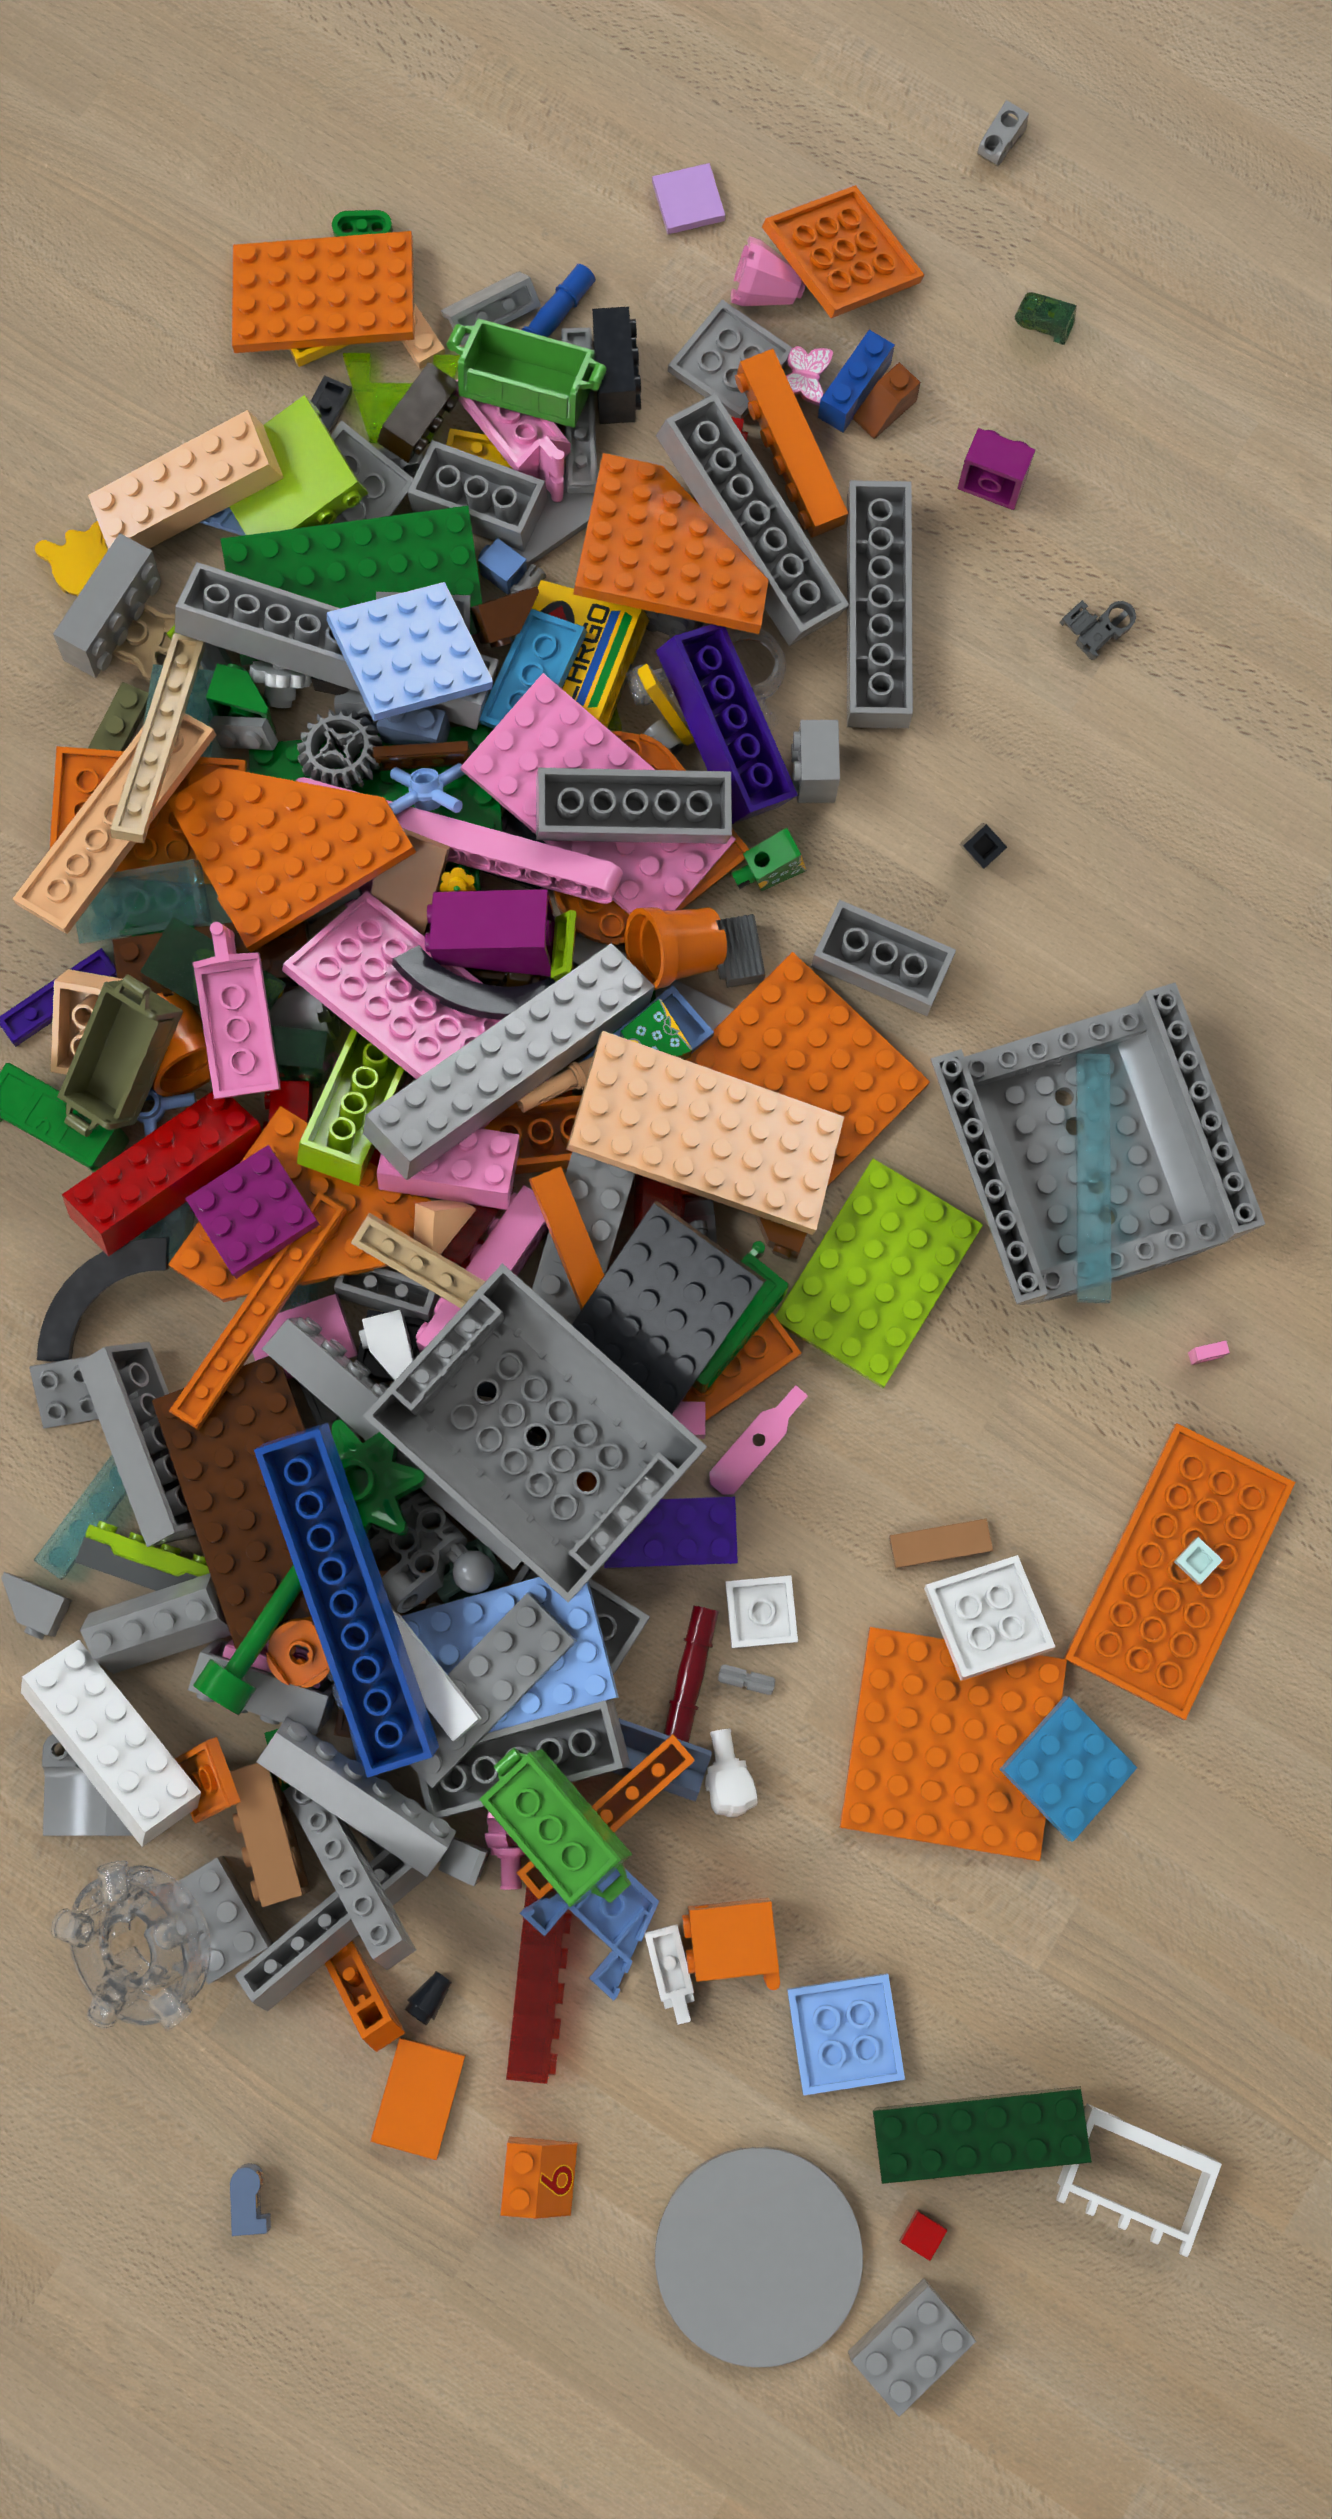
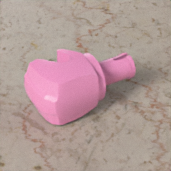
[485,1811,525,1890]

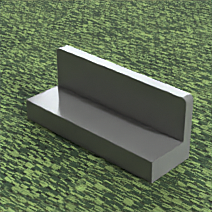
[441,271,541,345]

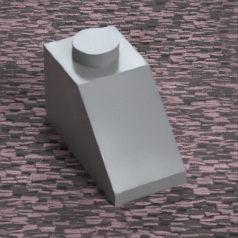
[1,1572,72,1640]
[438,1836,490,1886]

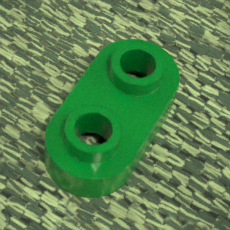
[332,210,393,237]

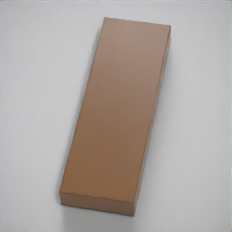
[889,1518,993,1569]

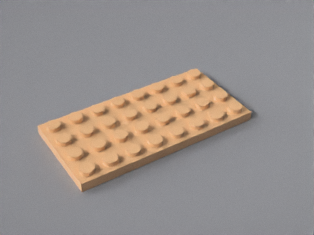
[567,1031,844,1235]

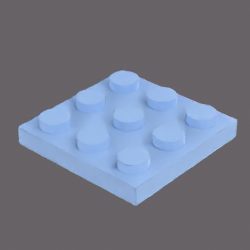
[787,1973,905,2096]

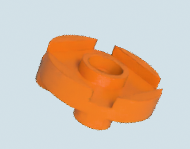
[266,1617,330,1688]

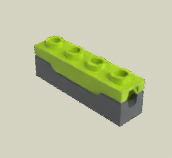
[75,1521,210,1591]

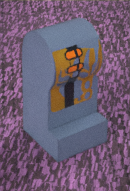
[230,2163,271,2236]

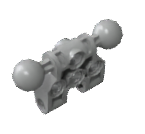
[367,1491,495,1613]

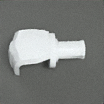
[705,1729,758,1817]

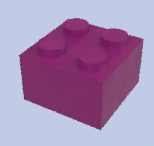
[957,428,1036,510]

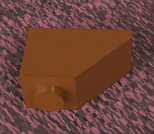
[853,362,921,439]
[755,1215,808,1260]

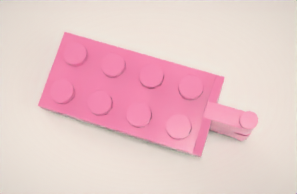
[455,379,571,502]
[193,922,281,1099]

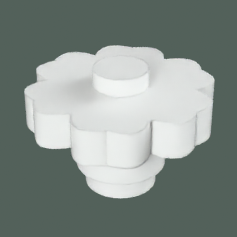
[249,660,312,708]

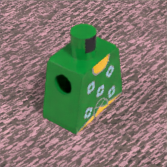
[731,828,807,891]
[620,999,692,1060]

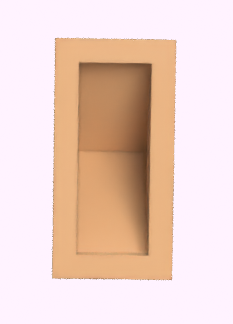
[414,1200,476,1254]

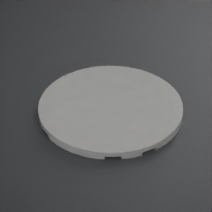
[655,2146,863,2367]

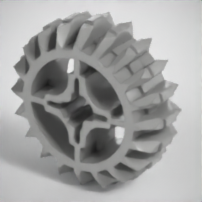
[297,708,382,790]

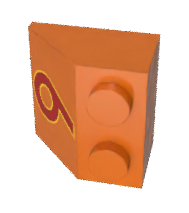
[500,2136,578,2219]

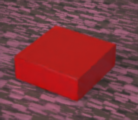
[899,2210,948,2261]

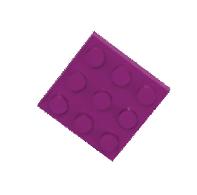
[185,1145,320,1279]

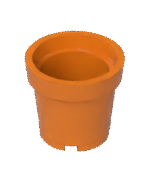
[625,907,727,990]
[152,990,211,1097]

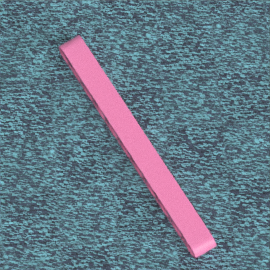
[296,777,623,904]

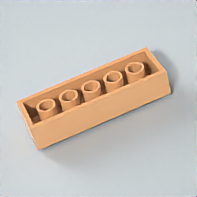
[88,410,284,549]

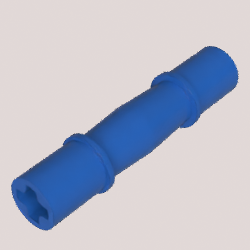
[522,264,596,337]

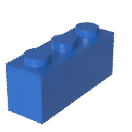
[818,329,895,433]

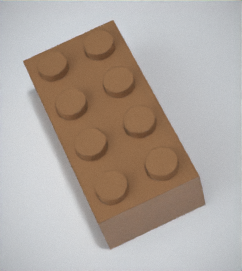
[230,1763,311,1907]

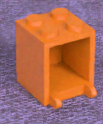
[682,1897,780,1990]

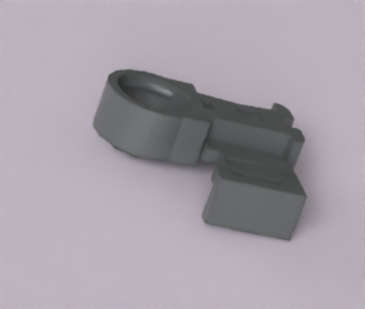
[1060,600,1136,660]

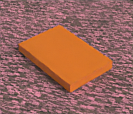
[175,1737,241,1824]
[370,2037,466,2160]

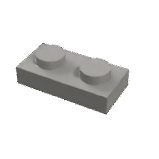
[209,716,278,750]

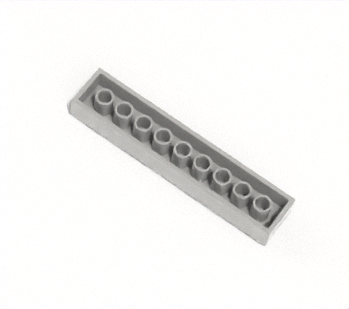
[175,562,499,730]
[363,943,655,1180]
[262,1317,523,1570]

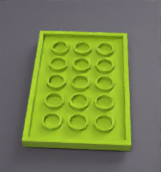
[775,1158,983,1388]

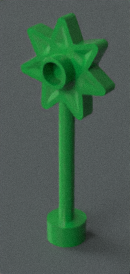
[193,1420,427,1715]

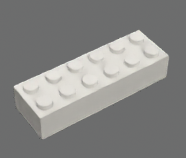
[21,1640,201,1847]

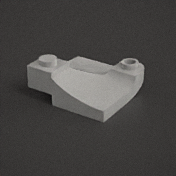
[42,1734,133,1836]

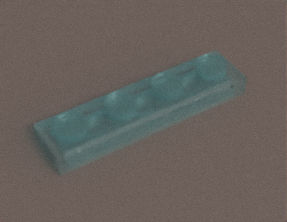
[34,1455,127,1580]

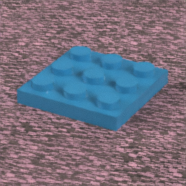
[999,1696,1137,1842]

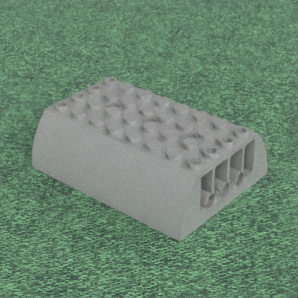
[363,1263,707,1602]

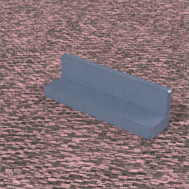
[612,1718,712,1802]

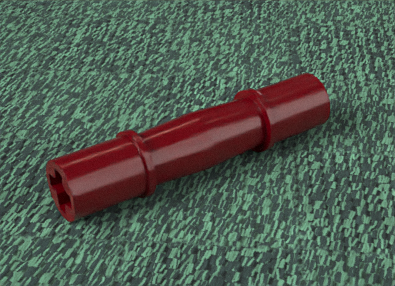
[663,1605,719,1743]

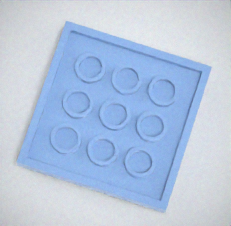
[326,582,493,721]

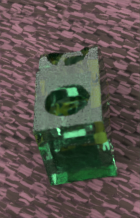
[1015,292,1077,345]

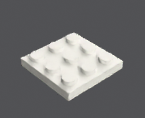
[924,1555,1055,1681]

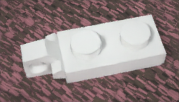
[644,1924,695,2025]

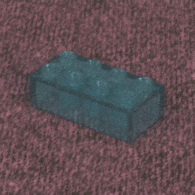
[76,859,212,944]

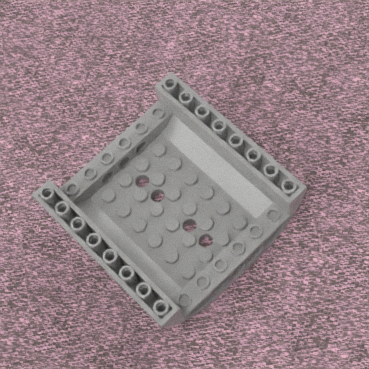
[930,982,1265,1305]

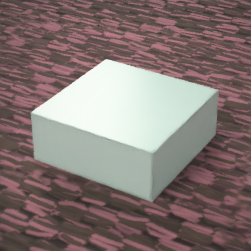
[1174,1537,1223,1585]

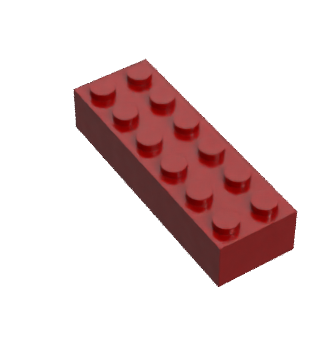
[62,1091,262,1257]

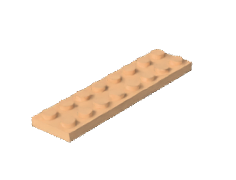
[13,713,216,934]

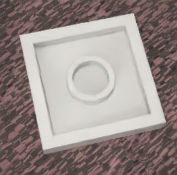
[725,1575,798,1648]

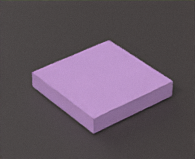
[652,163,725,235]

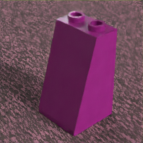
[425,889,556,976]

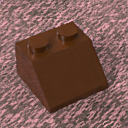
[470,586,539,648]

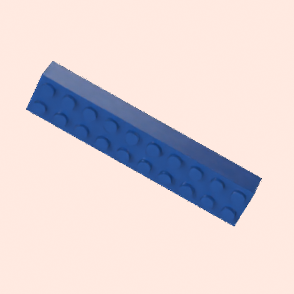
[254,1422,439,1778]

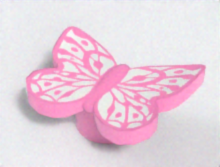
[786,346,833,406]

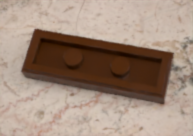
[373,741,471,771]

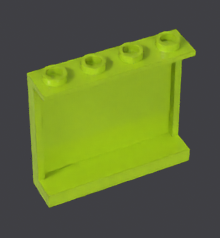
[230,395,369,535]

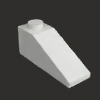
[359,1310,415,1381]

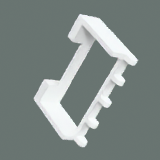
[1056,2104,1222,2257]

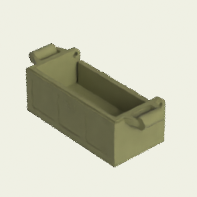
[57,975,183,1137]

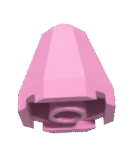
[730,236,805,306]

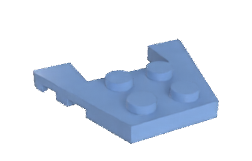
[519,1869,659,2001]

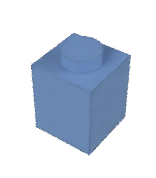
[478,538,527,595]

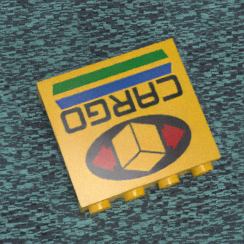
[532,580,649,728]

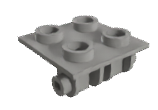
[29,1356,99,1429]

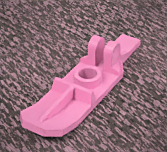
[709,1385,808,1495]

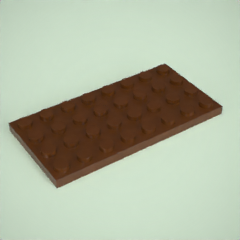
[152,1356,312,1650]

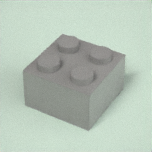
[791,720,840,803]

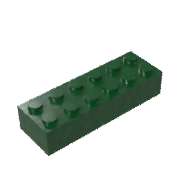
[873,2086,1092,2184]

